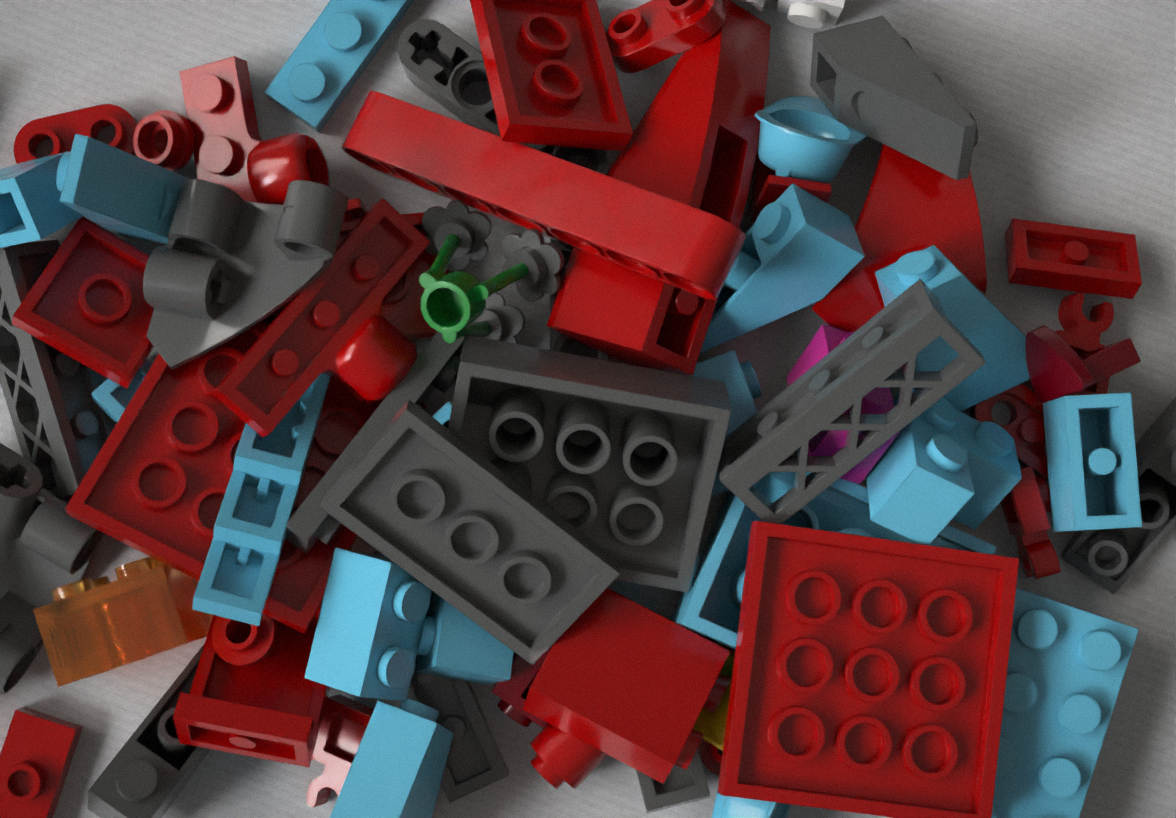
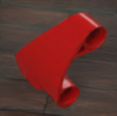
[812,144,987,332]

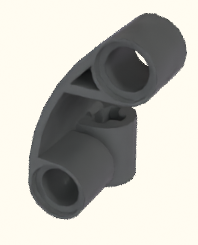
[143,179,349,369]
[0,443,104,695]

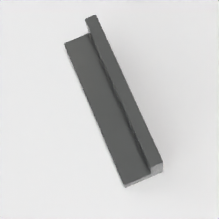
[0,239,116,501]
[718,279,986,524]

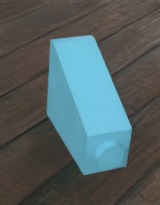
[875,245,1030,412]
[330,698,454,818]

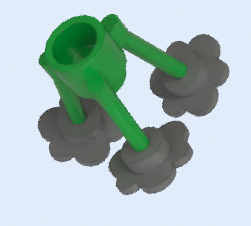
[419,200,564,344]

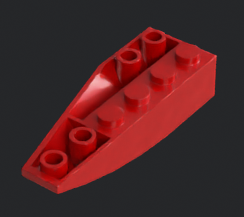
[546,0,771,375]

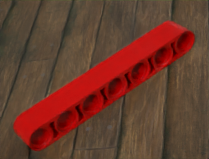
[341,91,746,300]

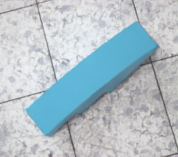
[192,373,331,626]

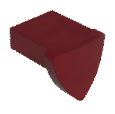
[1025,325,1141,402]

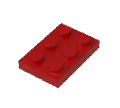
[470,0,633,151]

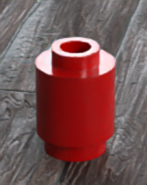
[530,724,608,789]

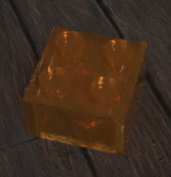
[33,556,211,687]

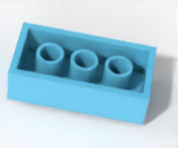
[991,588,1139,818]

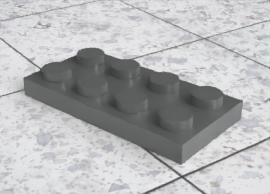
[320,399,620,665]

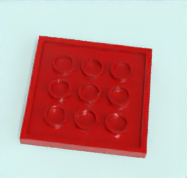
[65,321,426,634]
[718,521,1019,818]

